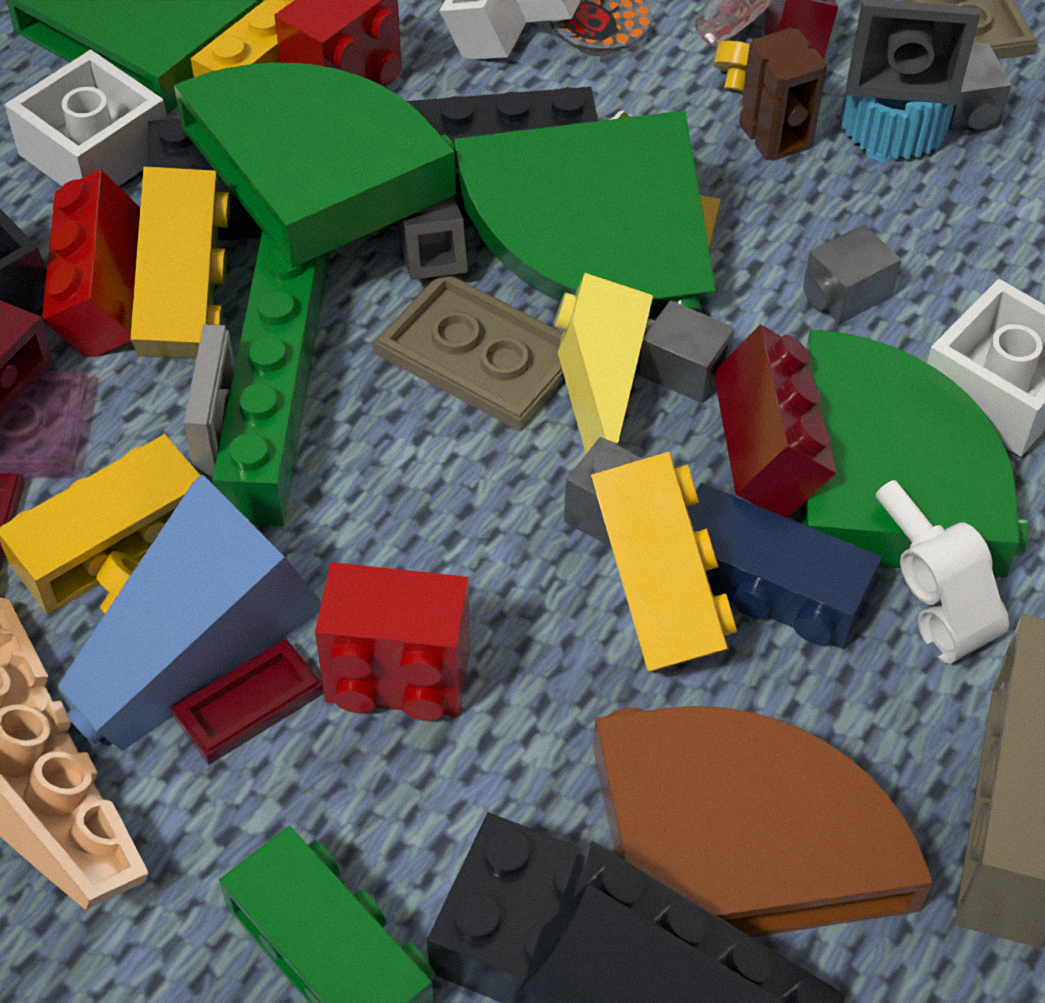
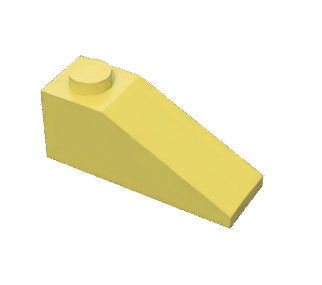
[554,273,653,454]

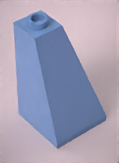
[57,474,321,751]

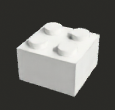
[4,49,168,186]
[927,278,1045,457]

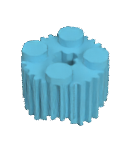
[840,94,954,162]

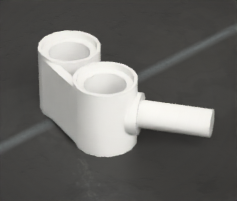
[875,480,1009,664]

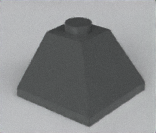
[845,0,980,105]

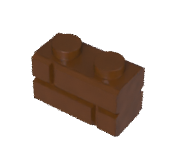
[739,28,827,161]

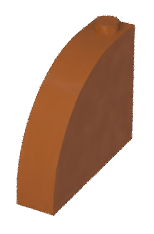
[593,706,932,937]

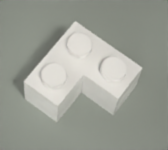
[439,0,581,59]

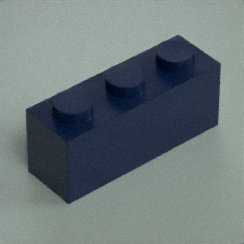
[687,483,882,649]

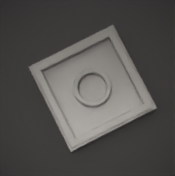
[183,324,235,484]

